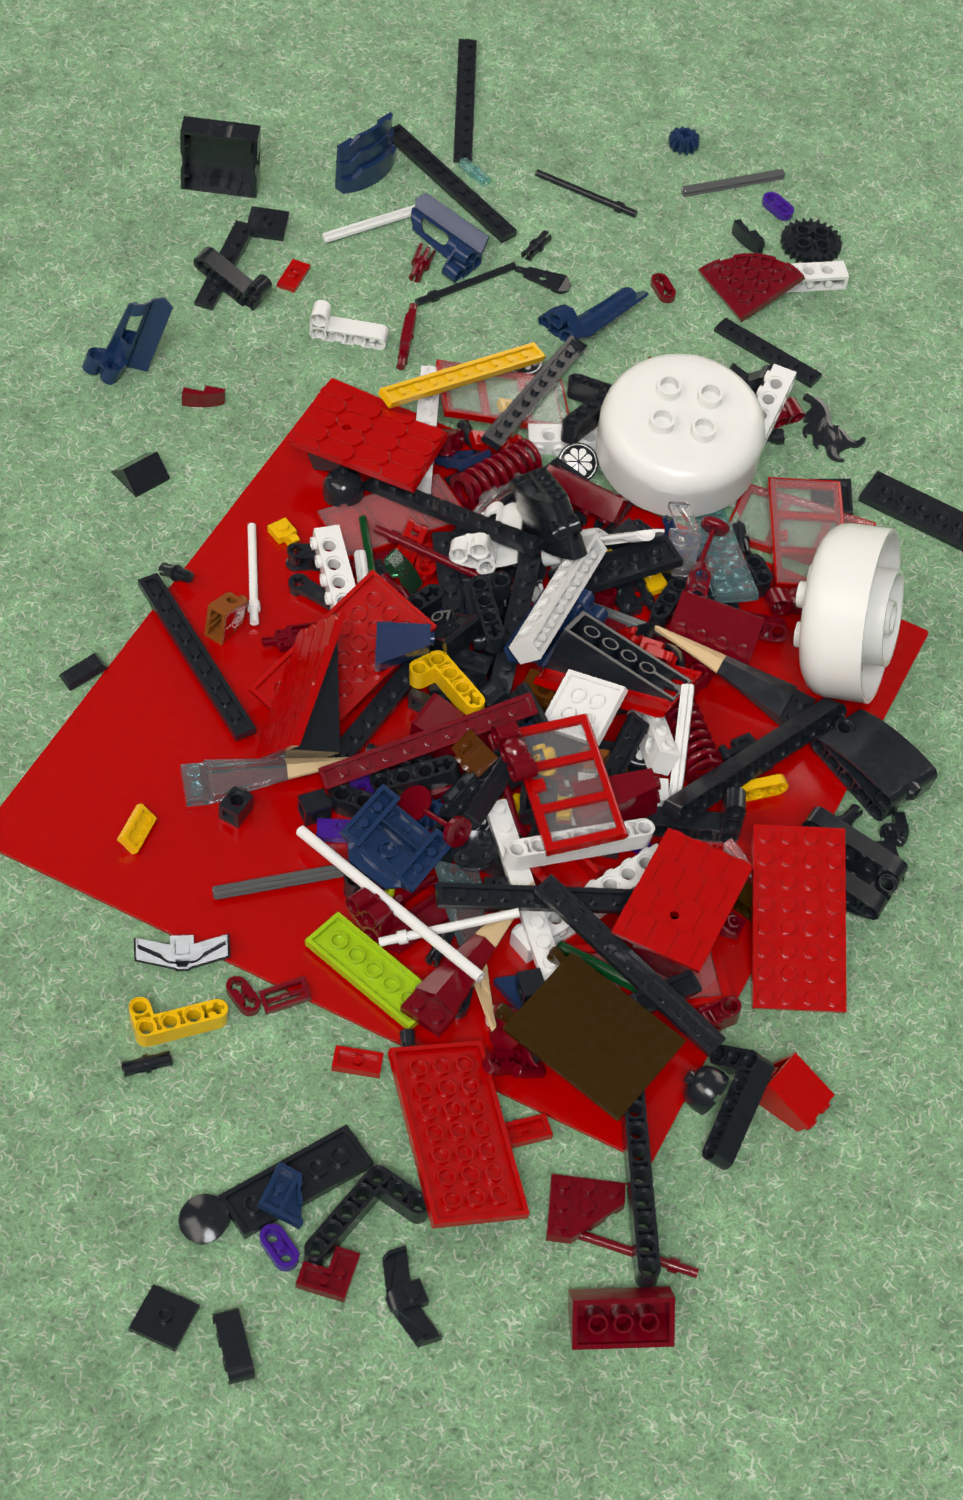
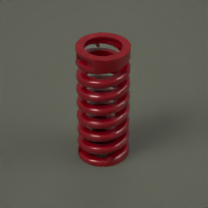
[450,438,542,509]
[665,695,723,784]

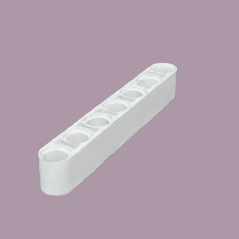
[502,818,655,870]

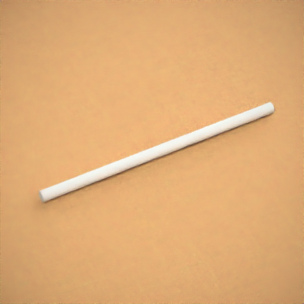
[296,826,485,983]

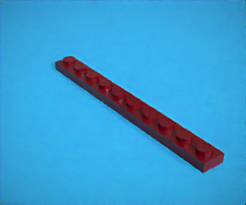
[318,692,538,791]

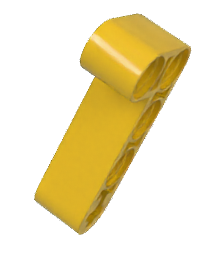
[409,650,485,715]
[129,997,228,1047]

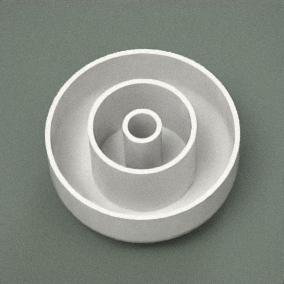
[596,354,765,517]
[794,523,904,704]

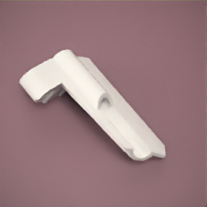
[449,501,523,575]
[541,528,664,568]

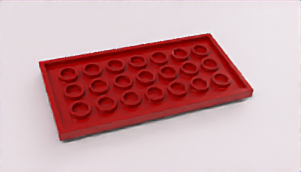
[249,569,437,725]
[751,824,847,1013]
[387,1040,530,1229]

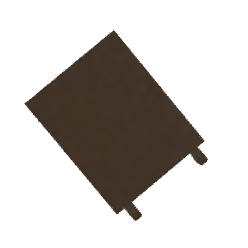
[495,946,686,1121]

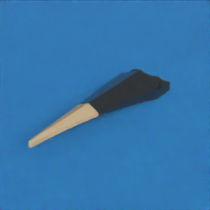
[654,625,816,726]

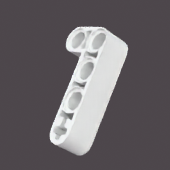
[309,300,389,350]

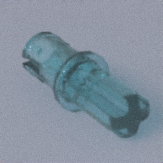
[458,158,491,187]

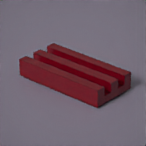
[258,976,312,1015]

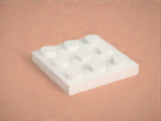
[545,669,628,747]

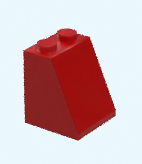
[759,1052,835,1132]

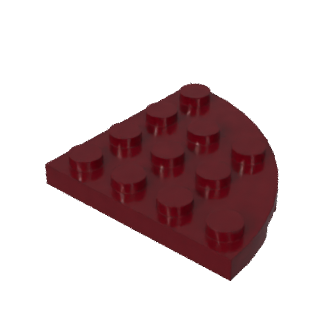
[698,253,805,322]

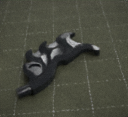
[802,393,866,463]

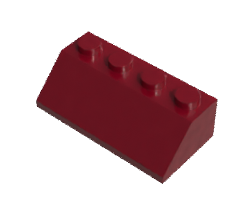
[547,465,630,525]
[668,589,765,664]
[568,1286,675,1350]

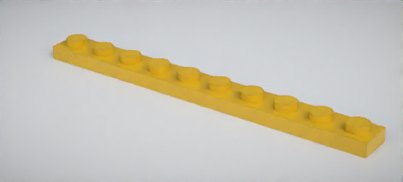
[378,342,546,408]

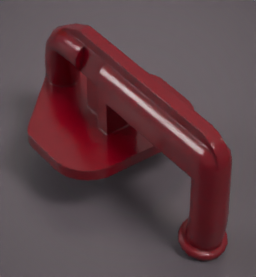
[489,1004,546,1078]

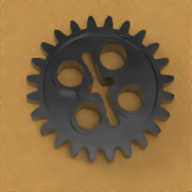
[780,218,842,263]

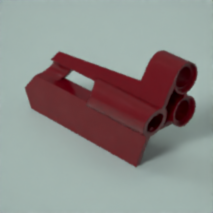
[345,875,463,954]

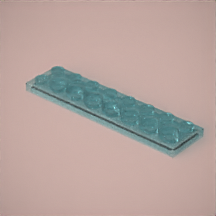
[683,508,759,603]

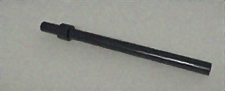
[535,169,638,218]
[415,262,517,306]

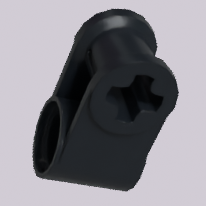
[285,543,326,571]

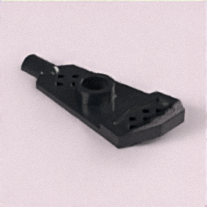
[515,266,571,294]

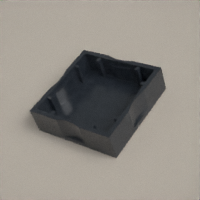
[180,116,261,198]

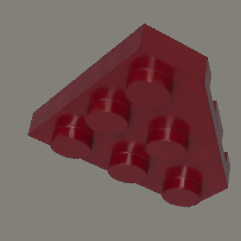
[546,1174,626,1244]

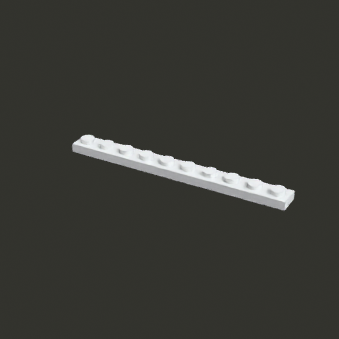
[487,799,558,981]

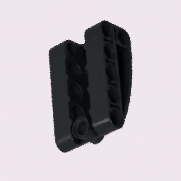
[509,467,588,560]
[811,709,938,821]
[801,806,908,920]

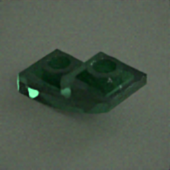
[383,549,423,595]

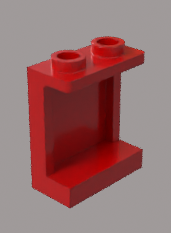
[530,858,599,887]

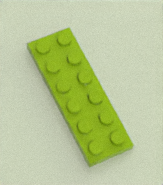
[305,912,422,1029]

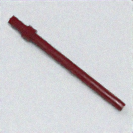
[373,525,480,577]
[578,1231,699,1279]

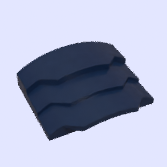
[335,112,396,194]
[340,784,451,893]

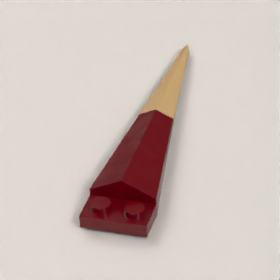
[400,882,534,1037]

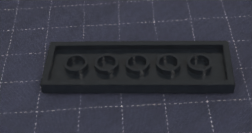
[858,470,963,552]
[547,534,683,593]
[218,1124,374,1239]

